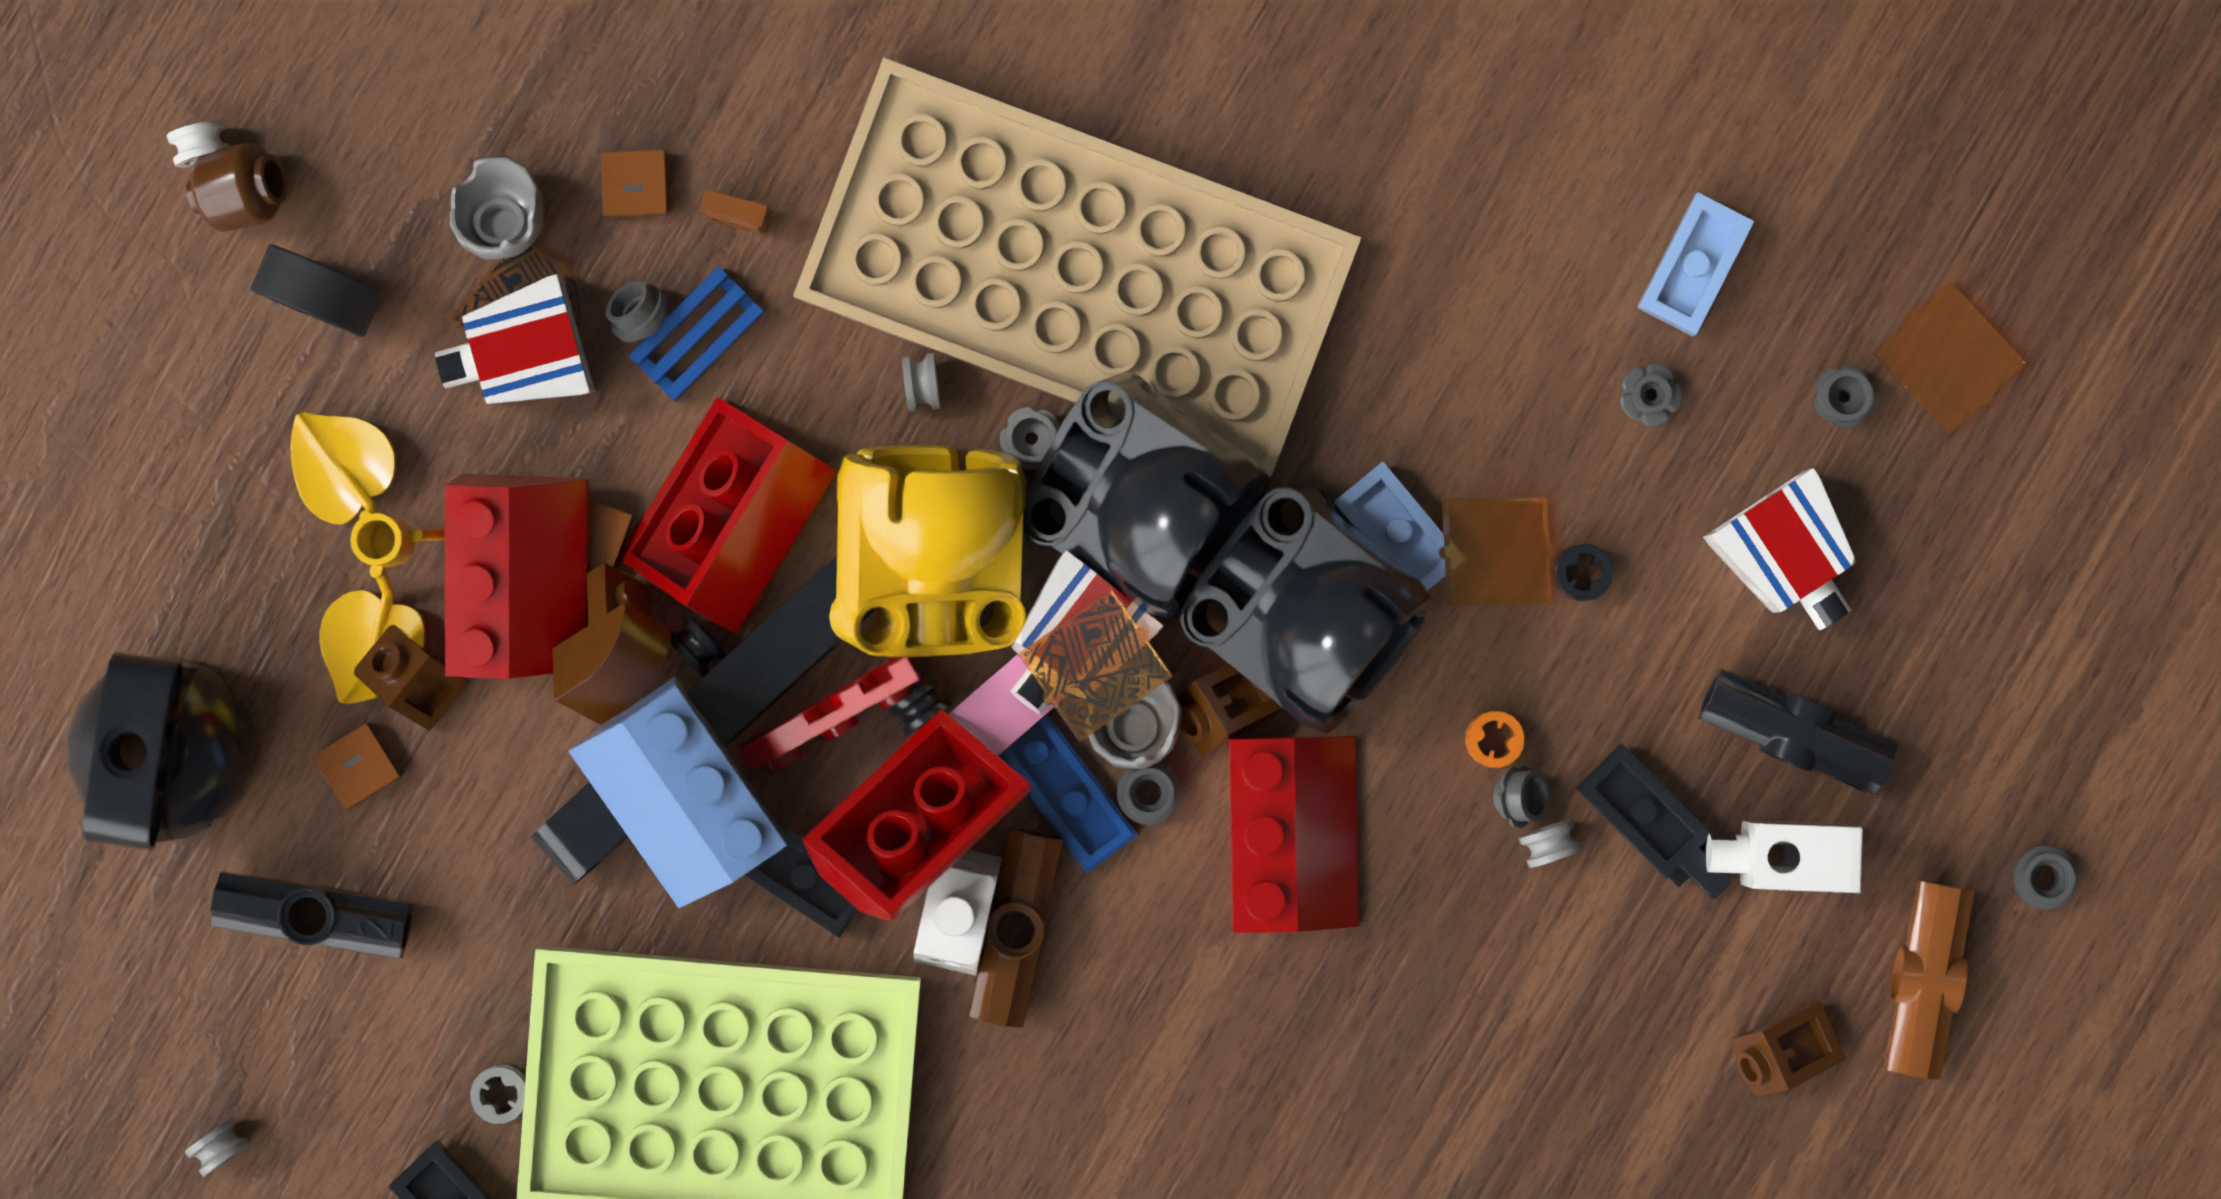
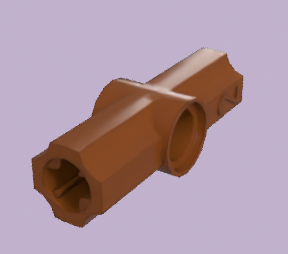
[1883,880,1974,1080]

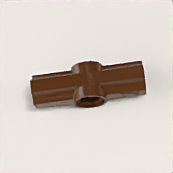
[969,827,1064,1028]

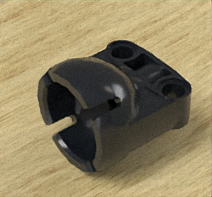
[1023,373,1268,619]
[1180,485,1434,734]
[67,652,256,850]

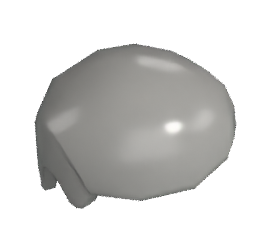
[450,156,546,261]
[1085,668,1183,769]

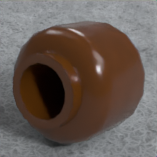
[186,142,287,232]

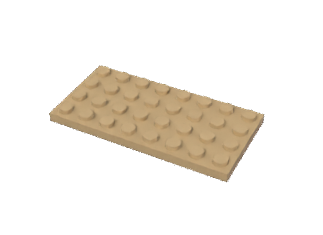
[793,57,1362,478]

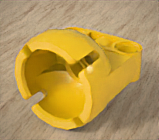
[829,445,1026,657]

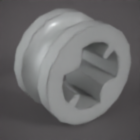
[902,353,941,413]
[1518,819,1583,868]
[470,1064,526,1124]
[185,1118,251,1177]

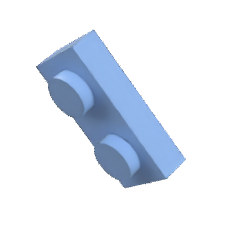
[1637,192,1754,336]
[1334,462,1465,590]

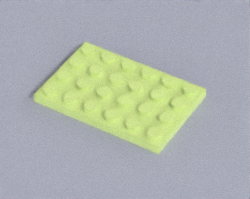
[517,946,921,1199]

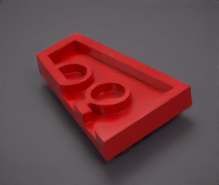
[739,655,920,773]

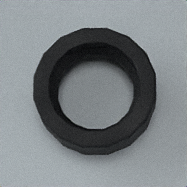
[250,244,383,337]

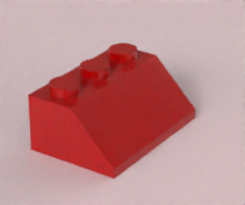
[618,397,837,634]
[445,473,589,679]
[802,709,1032,922]
[1228,736,1359,933]

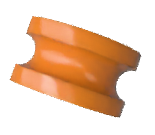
[1465,711,1525,768]

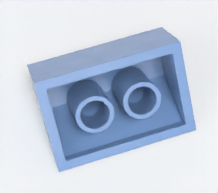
[568,677,787,908]

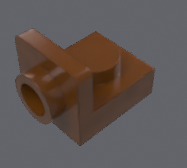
[354,625,470,731]
[1177,664,1283,756]
[1730,1001,1846,1097]

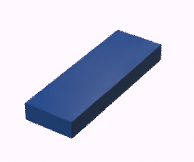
[999,714,1138,873]

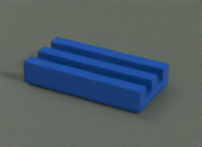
[629,266,765,402]

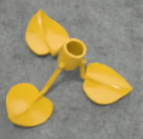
[291,413,518,704]

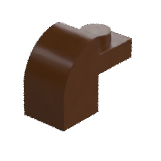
[553,562,671,725]

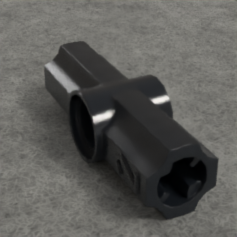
[1697,669,1898,795]
[210,871,413,959]

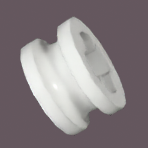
[167,120,230,167]

